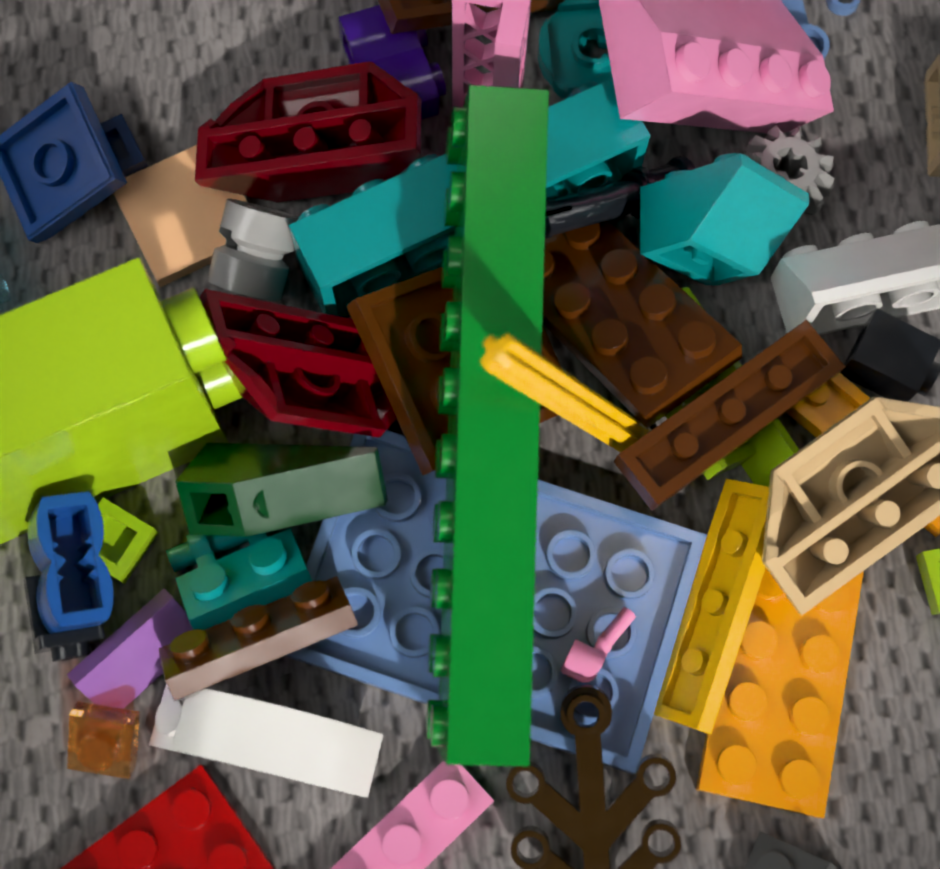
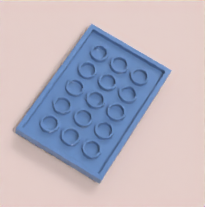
[285,430,707,774]

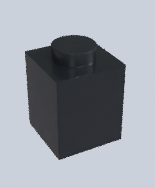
[840,308,940,402]

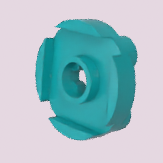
[537,0,613,99]

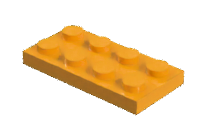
[696,568,864,818]

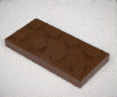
[542,220,743,429]

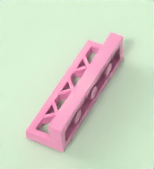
[452,0,531,110]

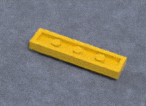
[653,478,769,735]

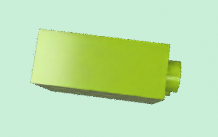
[0,257,243,544]

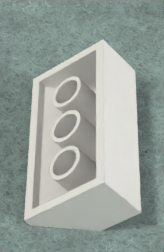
[770,221,940,335]

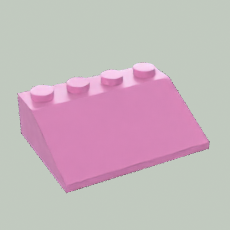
[599,0,834,133]

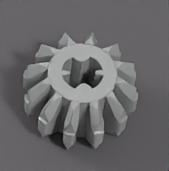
[744,125,835,223]

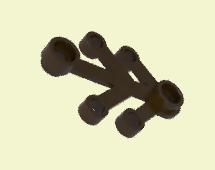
[506,684,681,869]

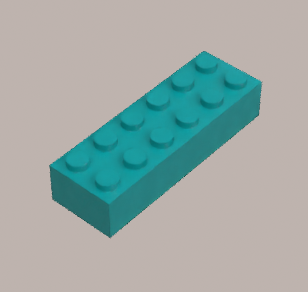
[288,78,651,318]

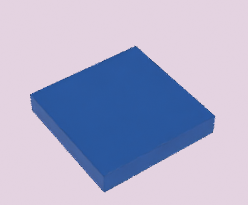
[0,82,127,243]

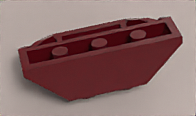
[195,61,422,203]
[200,289,397,438]

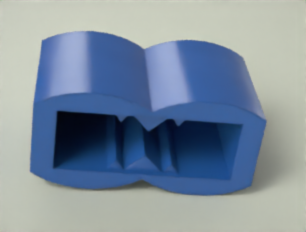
[28,491,114,634]

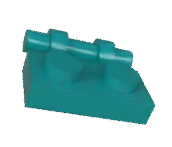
[166,528,313,630]

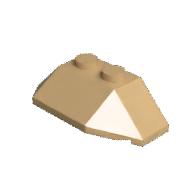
[762,397,940,615]

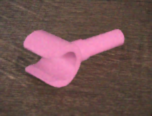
[561,607,636,683]

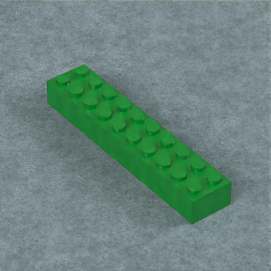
[426,85,549,767]

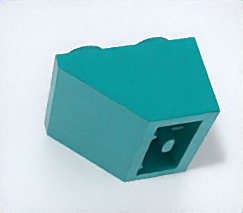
[640,153,809,286]

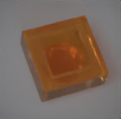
[67,702,140,779]

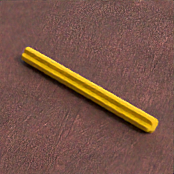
[480,333,651,453]

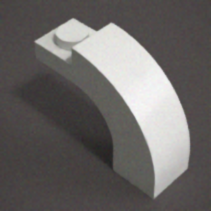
[149,684,384,798]

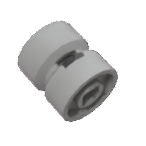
[207,199,298,301]

